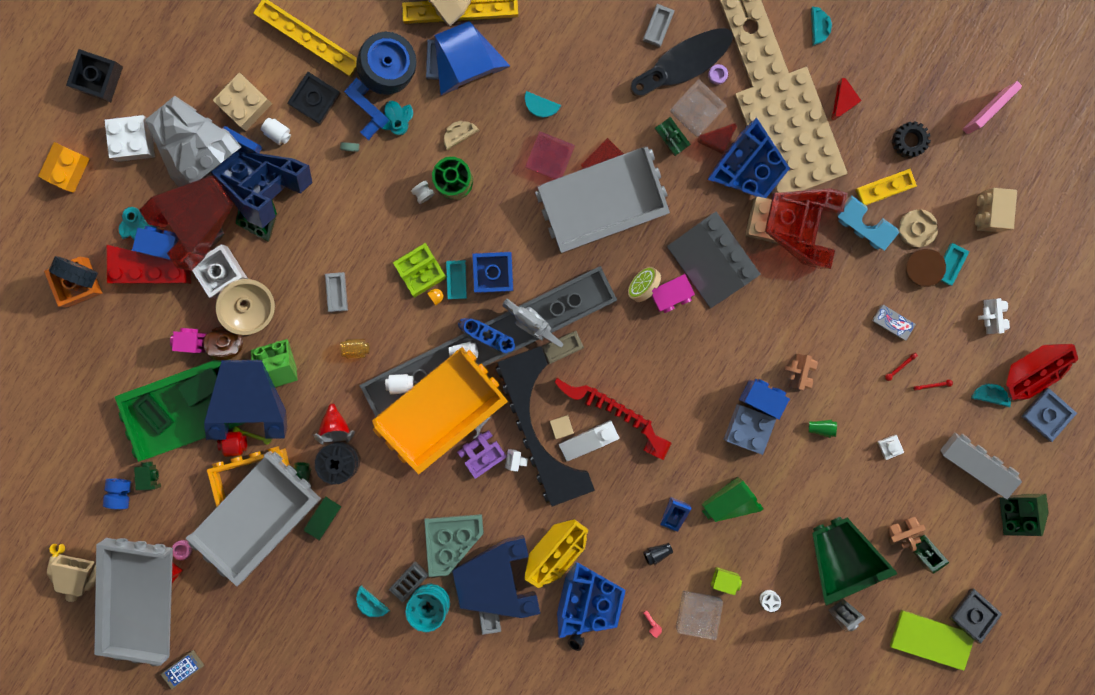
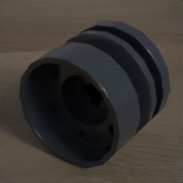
[315,442,360,485]

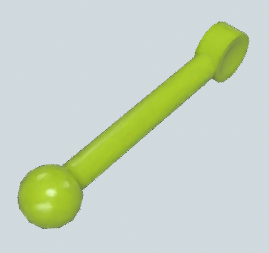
[233,427,272,444]

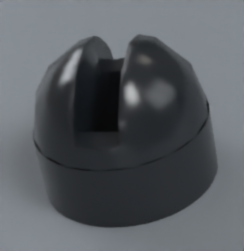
[568,634,585,651]

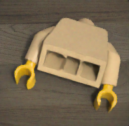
[47,544,96,602]

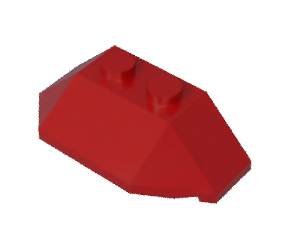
[1006,344,1078,400]

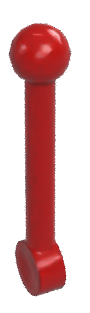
[885,352,918,381]
[913,379,953,390]

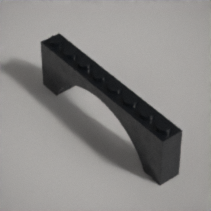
[496,346,595,507]

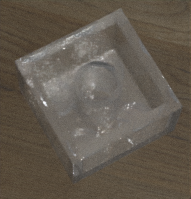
[670,79,727,138]
[676,591,723,640]

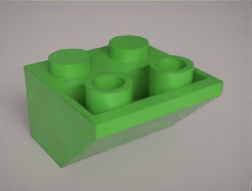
[251,339,298,387]

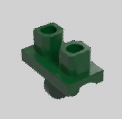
[654,117,691,156]

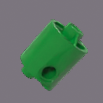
[432,157,473,200]

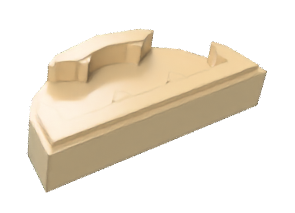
[444,121,479,150]

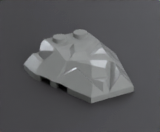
[145,96,241,193]

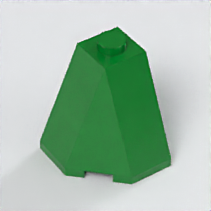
[701,477,764,522]

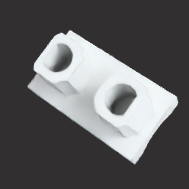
[978,298,1010,334]

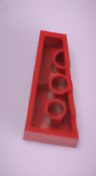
[107,245,191,284]

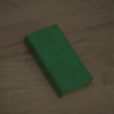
[133,393,174,435]

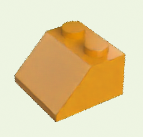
[38,142,90,193]

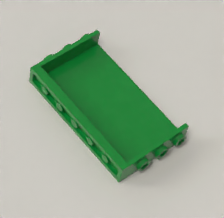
[114,360,245,462]

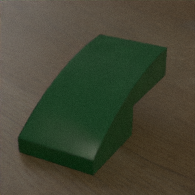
[303,496,342,541]

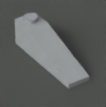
[828,599,865,633]

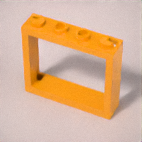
[207,446,290,507]

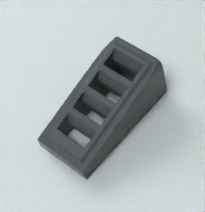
[389,561,429,602]

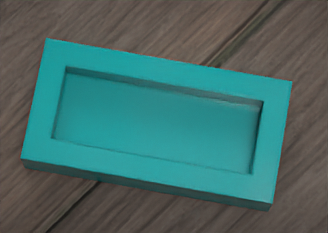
[941,243,970,286]
[446,260,467,299]

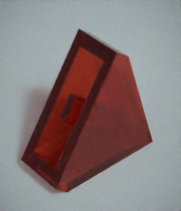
[697,123,737,154]

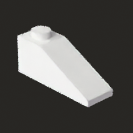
[559,420,620,461]

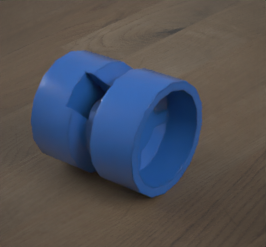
[102,478,132,509]

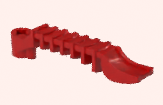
[555,378,672,460]

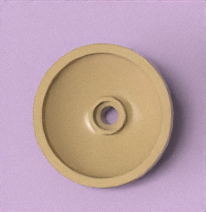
[215,279,275,335]

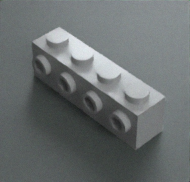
[941,432,1022,499]

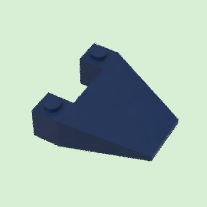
[211,150,313,228]
[204,360,287,440]
[452,535,540,618]

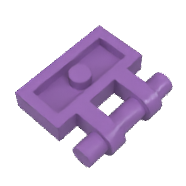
[457,430,507,479]

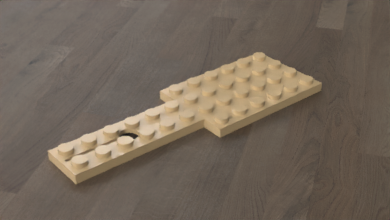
[719,0,848,201]

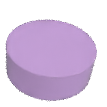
[708,64,728,85]

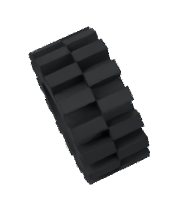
[892,121,931,158]

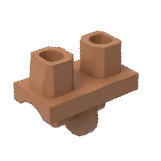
[785,354,818,390]
[888,517,926,552]

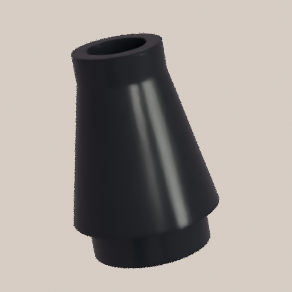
[643,543,673,566]

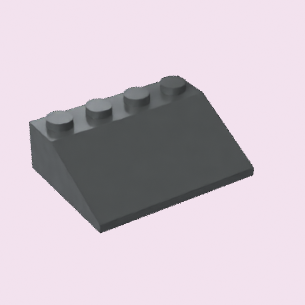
[667,211,761,309]

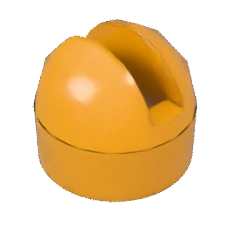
[427,289,443,305]

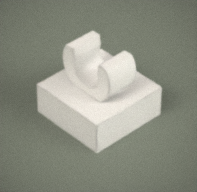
[877,435,904,460]
[505,449,528,471]

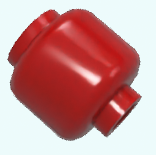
[217,431,247,457]

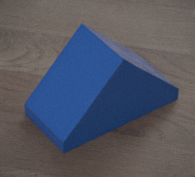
[660,497,691,532]

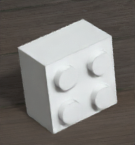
[105,115,155,162]
[189,244,248,299]

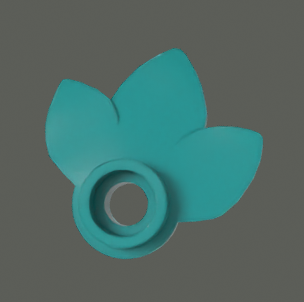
[382,100,413,135]
[119,207,158,240]

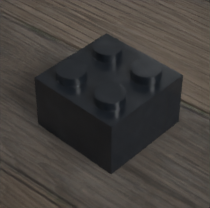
[66,49,123,103]

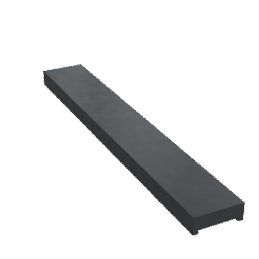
[360,266,617,418]

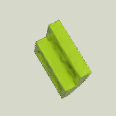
[393,243,447,298]

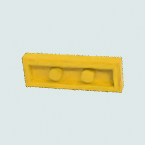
[855,169,917,205]

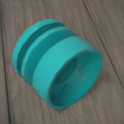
[405,583,450,632]

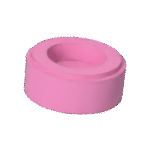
[172,540,192,560]

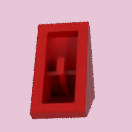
[831,78,862,120]

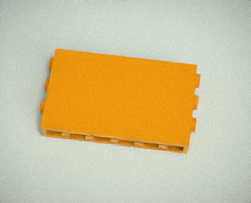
[372,347,508,475]

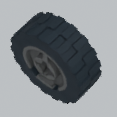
[49,256,98,288]

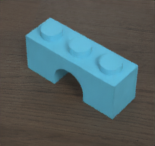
[837,195,899,251]

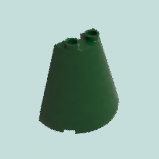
[812,517,897,606]

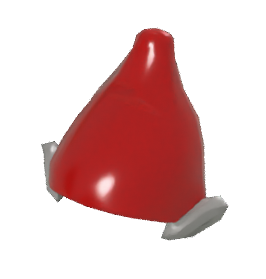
[313,404,355,445]

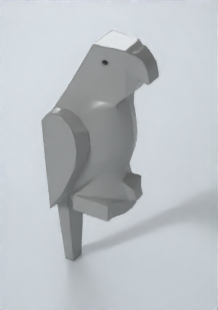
[502,299,564,348]

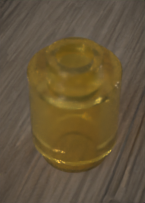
[341,339,370,359]

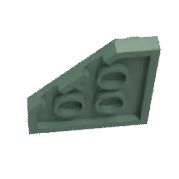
[424,514,484,577]

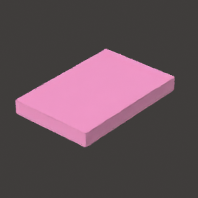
[962,81,1022,134]

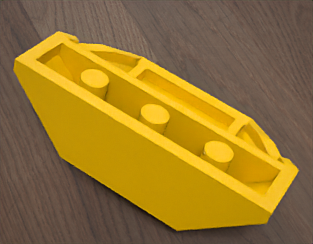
[524,519,588,588]

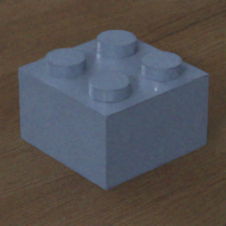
[723,404,776,455]

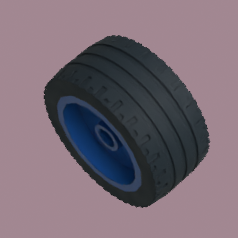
[356,31,417,95]

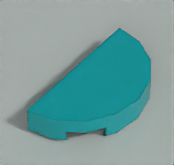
[811,6,832,46]
[525,91,561,118]
[971,384,1011,407]
[356,585,390,617]

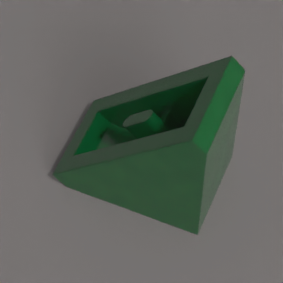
[913,535,949,574]

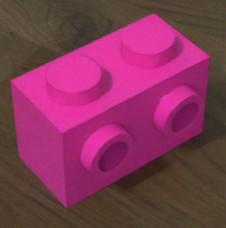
[651,274,695,314]
[170,328,206,353]

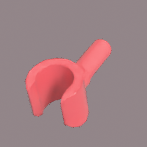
[643,611,662,638]

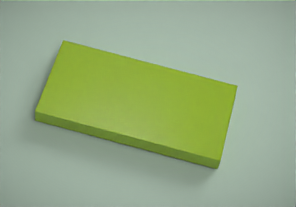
[890,610,974,671]

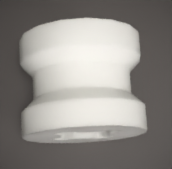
[411,181,435,204]
[759,590,781,612]

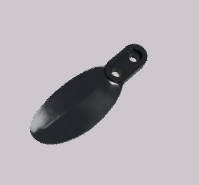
[630,28,733,97]

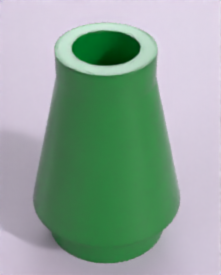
[808,419,837,438]

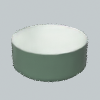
[340,142,360,152]

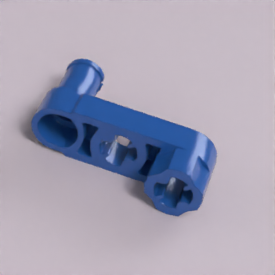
[344,78,389,140]
[458,318,515,353]

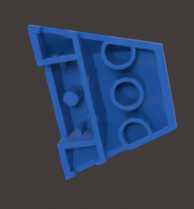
[434,21,510,96]
[708,117,790,198]
[557,562,626,638]

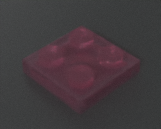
[525,131,575,179]

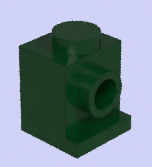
[134,461,161,490]

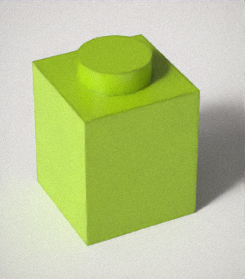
[711,567,742,595]

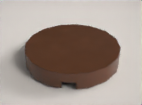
[906,249,946,287]
[203,326,243,361]

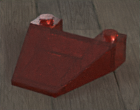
[139,176,234,271]
[765,188,848,269]

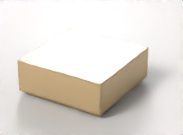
[550,415,574,439]

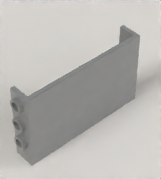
[535,147,670,253]
[186,451,321,586]
[94,538,173,666]

